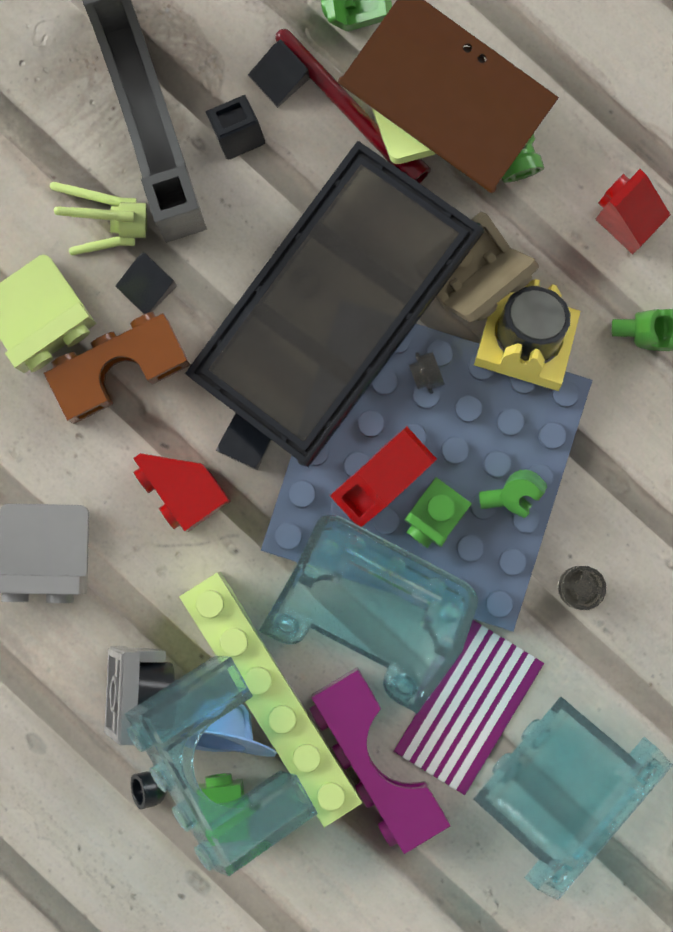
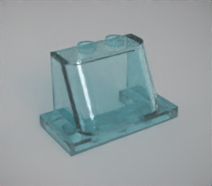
[473,697,673,900]

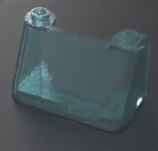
[259,515,478,713]

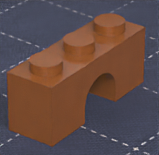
[44,312,191,424]

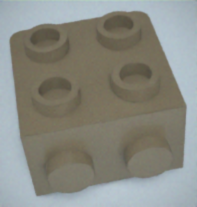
[413,211,539,322]

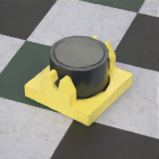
[474,279,581,391]

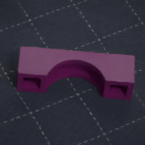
[309,667,450,854]

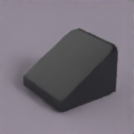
[248,39,309,108]
[205,95,265,159]
[115,251,177,314]
[216,413,271,471]

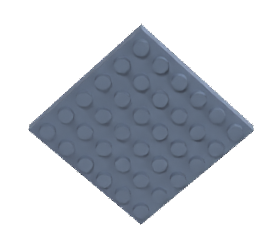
[261,300,593,632]

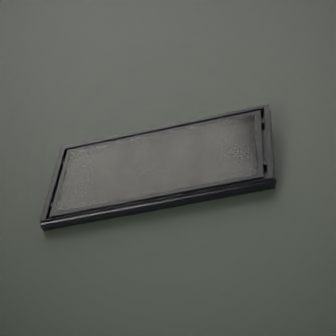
[185,141,485,468]

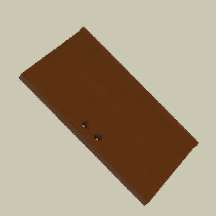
[338,0,559,194]

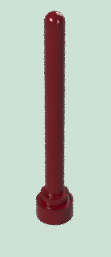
[275,29,431,183]

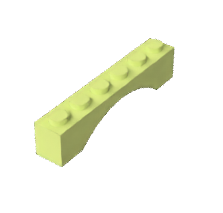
[179,572,362,828]

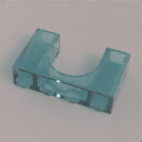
[125,655,318,877]

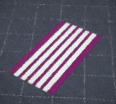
[393,620,544,795]

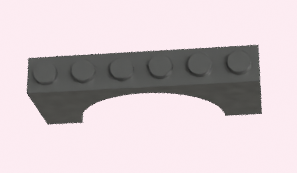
[82,0,207,243]

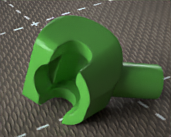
[612,309,673,351]
[479,469,547,518]

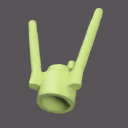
[50,182,147,255]

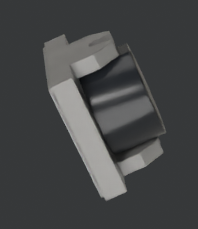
[104,646,175,745]

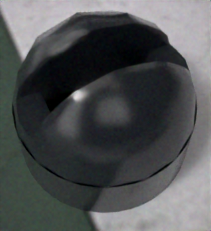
[130,771,167,810]

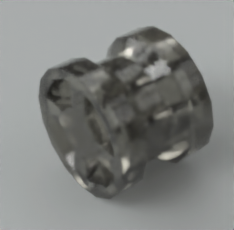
[558,566,606,610]

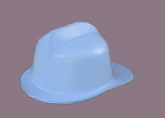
[174,697,277,757]

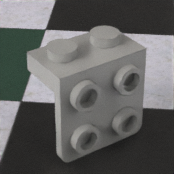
[0,504,89,603]

